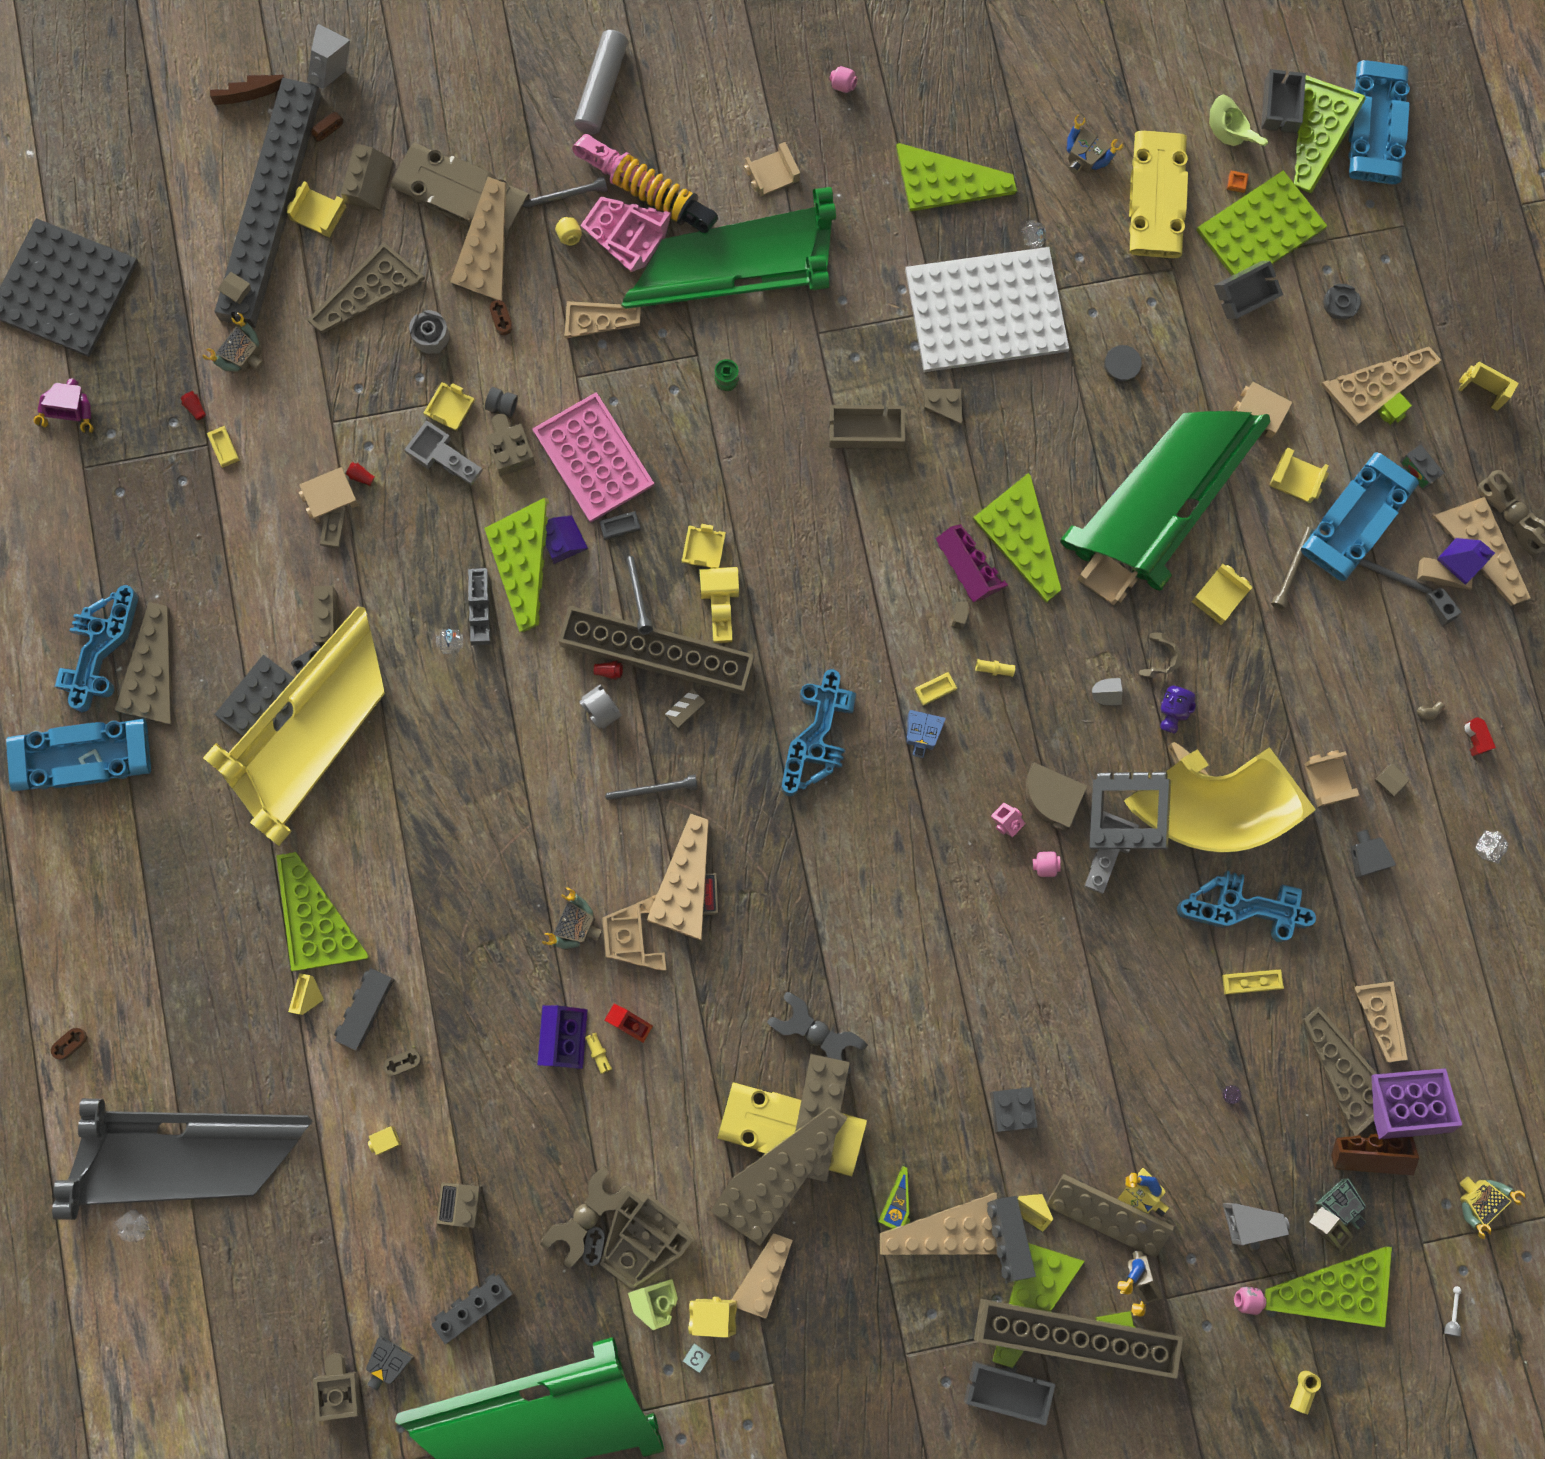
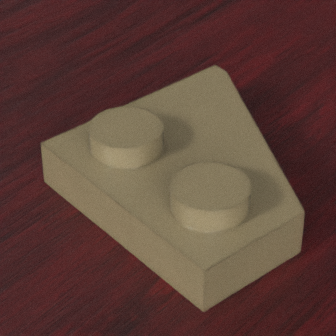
[923,389,962,425]

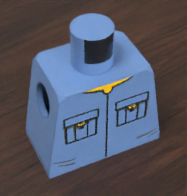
[907,710,945,758]

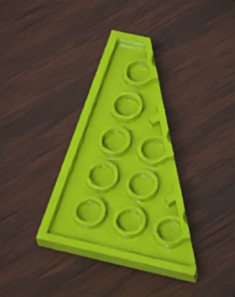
[1294,76,1366,193]
[896,143,1017,212]
[973,473,1061,603]
[484,498,549,632]
[276,852,369,972]
[1264,1247,1392,1327]

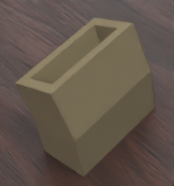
[217,272,251,304]
[951,602,968,630]
[1375,763,1410,797]

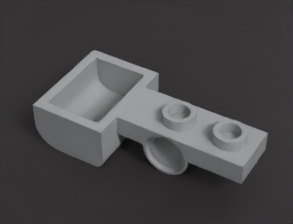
[404,420,483,485]
[1084,811,1139,894]

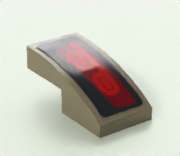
[703,873,718,915]

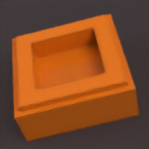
[1227,170,1249,193]

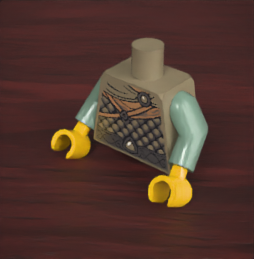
[202,313,264,372]
[542,887,602,949]

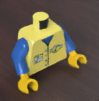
[1118,1168,1169,1217]

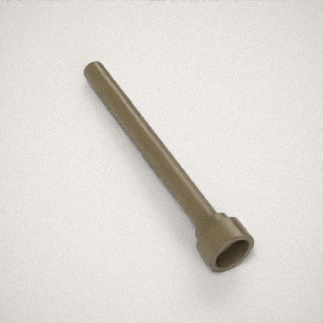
[1271,527,1314,610]

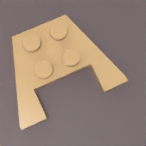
[602,895,666,971]

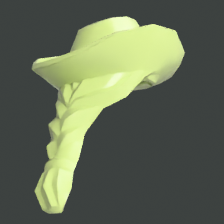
[1209,94,1268,146]

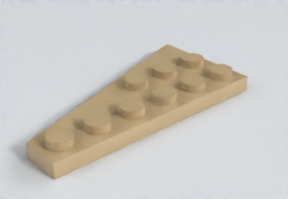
[451,177,506,301]
[1321,347,1441,426]
[1432,497,1531,606]
[647,813,709,941]
[880,1193,997,1255]

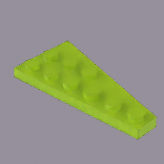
[992,1243,1084,1368]

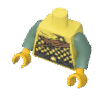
[1460,1177,1526,1239]

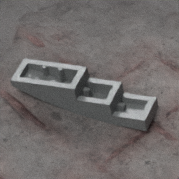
[468,568,490,646]

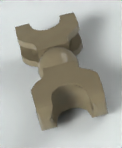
[1477,470,1545,555]
[540,1166,632,1268]

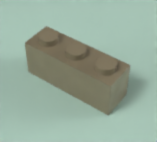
[313,585,337,646]

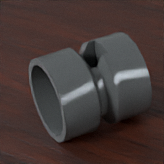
[485,387,518,418]

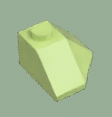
[628,1279,678,1330]

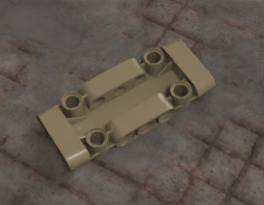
[391,142,530,240]

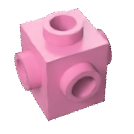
[991,803,1025,837]

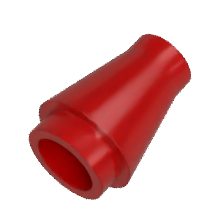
[180,391,206,420]
[345,462,375,486]
[594,661,623,680]

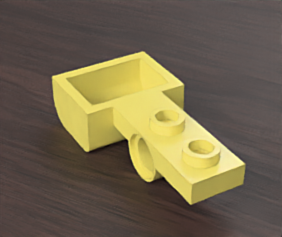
[700,567,739,643]

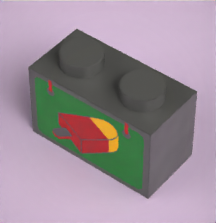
[1400,444,1444,490]

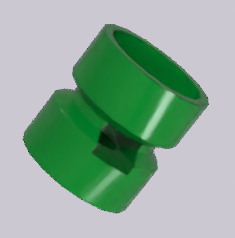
[714,359,739,391]

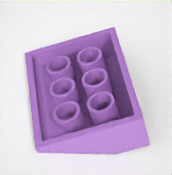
[1372,1068,1462,1139]

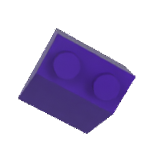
[545,515,588,564]

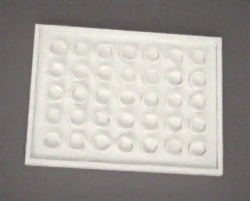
[905,247,1069,372]

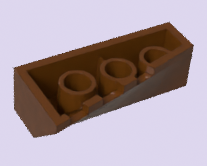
[1331,1134,1419,1176]

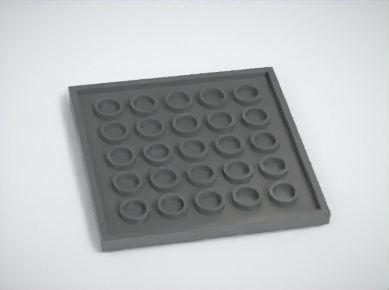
[0,218,138,357]

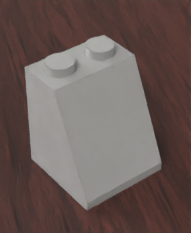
[307,24,350,89]
[1223,1203,1290,1245]

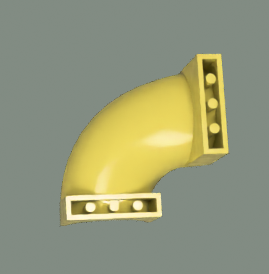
[1124,747,1316,852]

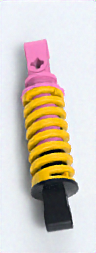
[572,134,718,233]

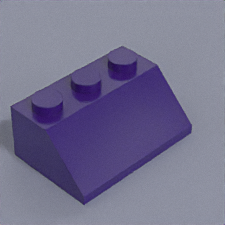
[537,1005,588,1069]

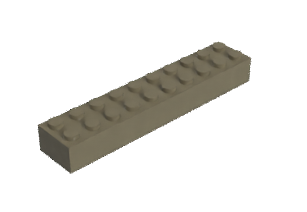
[558,605,754,696]
[974,1298,1183,1379]

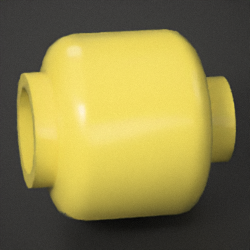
[555,217,582,246]

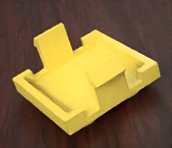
[424,382,475,432]
[682,524,726,568]

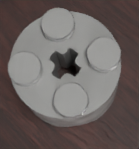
[409,310,449,354]
[579,684,622,729]

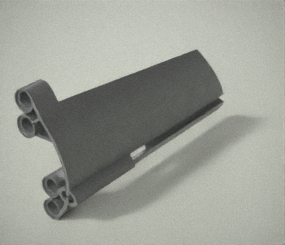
[52,1098,313,1220]

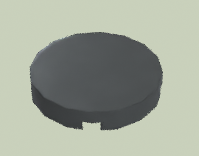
[1323,284,1361,320]
[1104,345,1142,382]

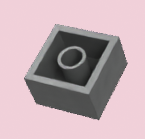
[990,1087,1038,1132]

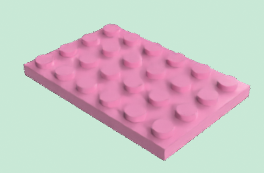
[532,392,655,523]

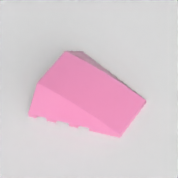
[581,197,671,272]

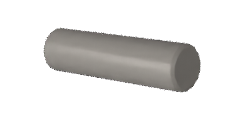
[574,30,628,134]

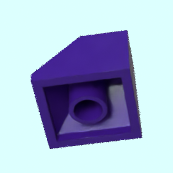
[1437,538,1495,585]

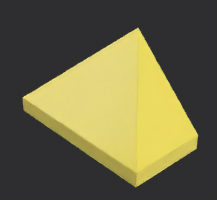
[288,973,324,1015]
[1018,1194,1053,1232]

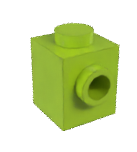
[1378,392,1412,425]

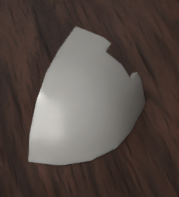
[1092,678,1122,705]

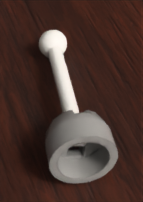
[1444,1287,1462,1337]

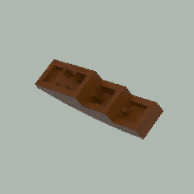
[210,75,285,105]

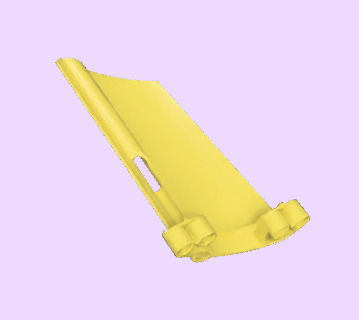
[203,607,385,846]

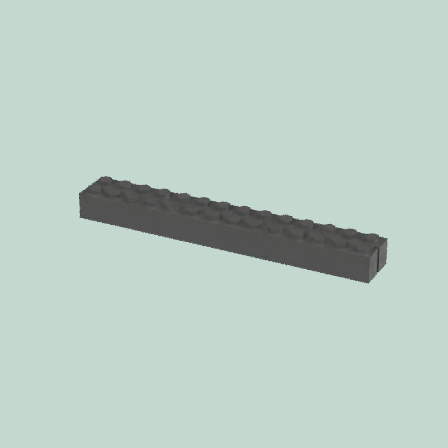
[214,78,322,328]

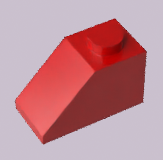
[604,1003,653,1043]

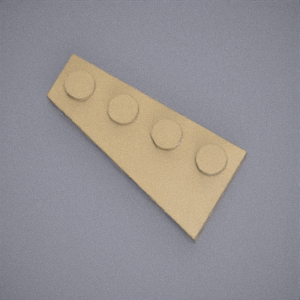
[564,301,641,339]
[1353,981,1408,1062]
[731,1233,793,1318]

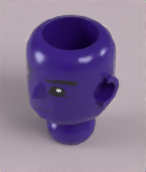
[1160,686,1196,734]

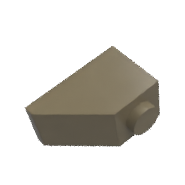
[1310,1207,1353,1252]

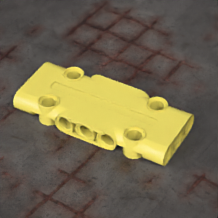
[1129,131,1188,258]
[717,1082,867,1177]

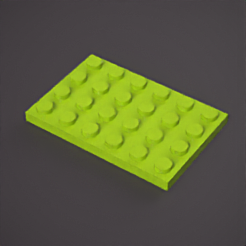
[1196,170,1327,276]

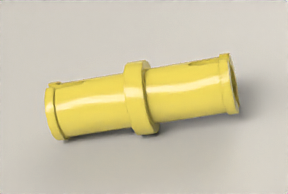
[975,659,1015,677]
[585,1033,612,1074]

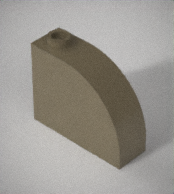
[1025,762,1087,831]

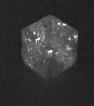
[1474,830,1509,864]
[114,1209,150,1243]

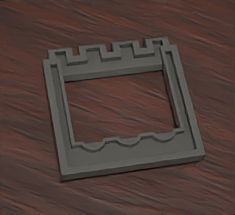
[1089,772,1171,849]

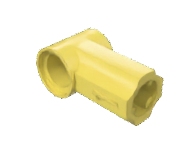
[1290,1371,1321,1415]

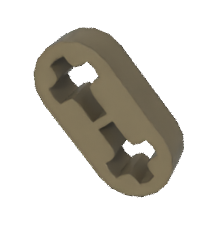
[383,1050,421,1076]

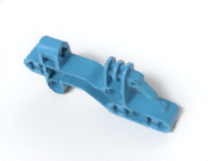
[54,585,138,712]
[781,669,857,796]
[1177,870,1316,942]

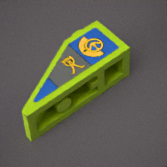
[878,1166,910,1229]

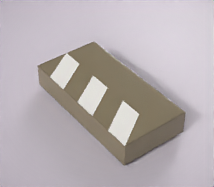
[665,689,706,729]

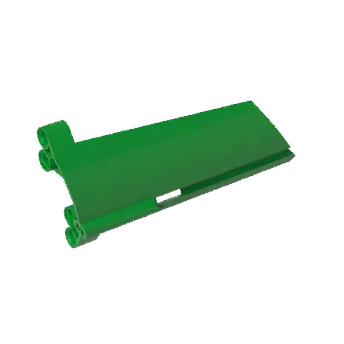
[621,187,836,309]
[1060,411,1271,591]
[395,1337,664,1459]

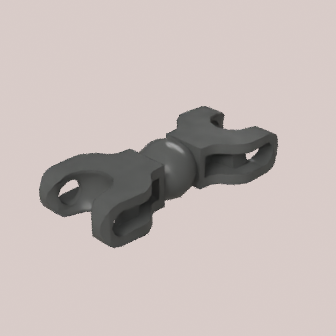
[767,992,868,1075]

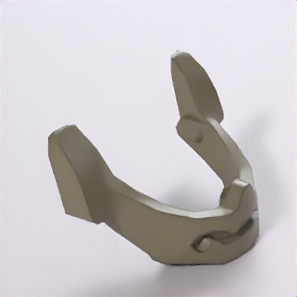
[1139,632,1182,678]

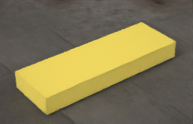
[1222,969,1284,995]

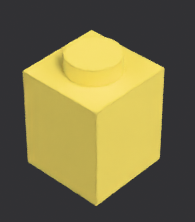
[368,1126,401,1155]

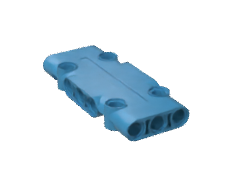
[1348,60,1410,184]
[1301,452,1419,581]
[6,719,151,792]

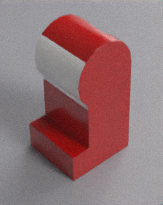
[1465,717,1496,757]

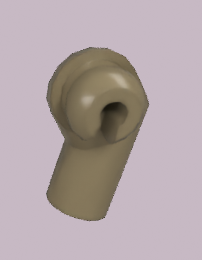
[1417,701,1445,720]

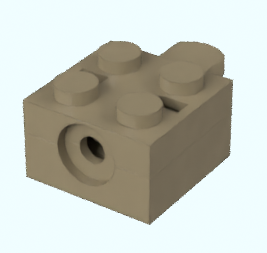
[486,414,535,477]
[313,1353,361,1421]

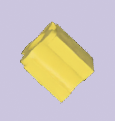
[688,1297,737,1337]

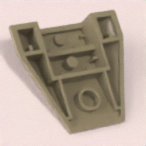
[600,1190,694,1289]

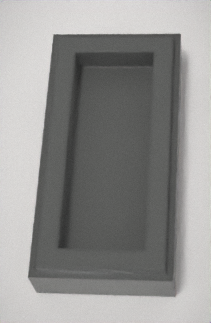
[599,511,641,540]

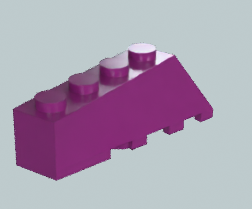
[935,524,1008,602]

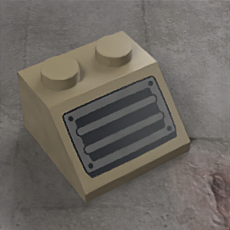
[437,1182,482,1228]

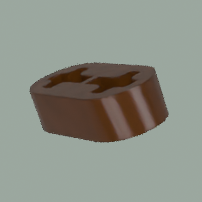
[311,112,344,141]
[490,300,512,336]
[51,1028,87,1060]

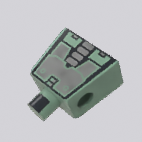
[1315,1179,1366,1230]

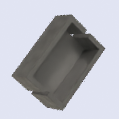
[1261,69,1306,133]
[1214,261,1283,319]

